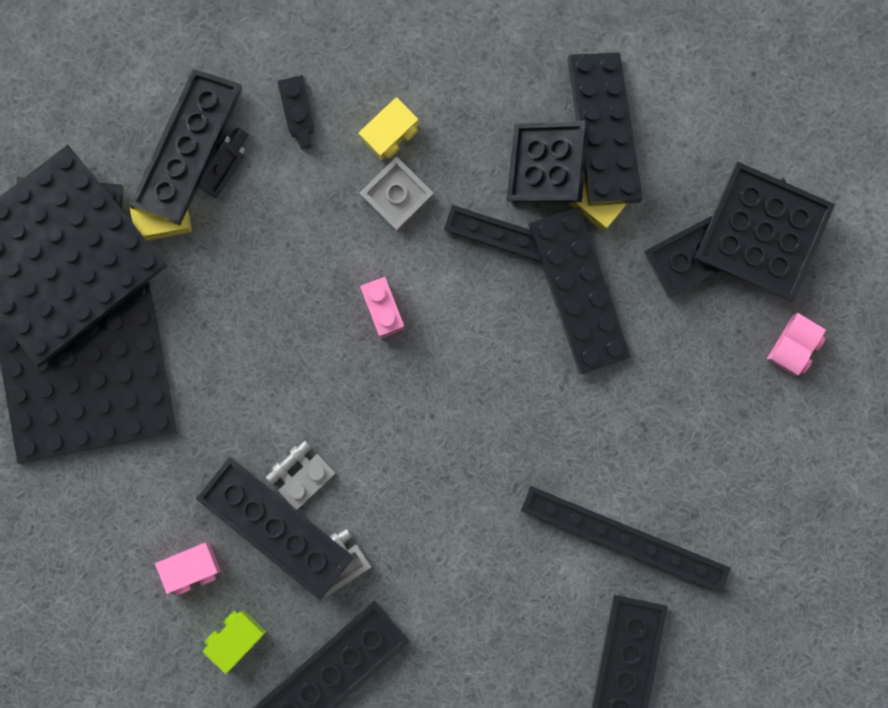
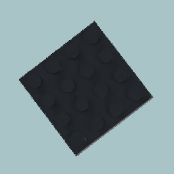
[694,161,835,302]

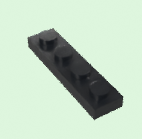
[444,205,541,262]

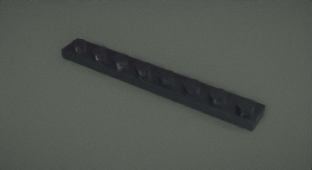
[520,486,731,593]

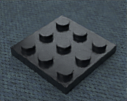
[507,121,590,203]

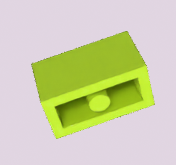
[202,609,267,674]

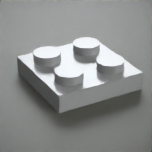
[359,156,434,231]

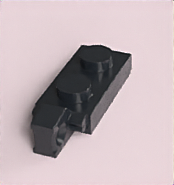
[277,75,315,150]
[198,127,249,199]

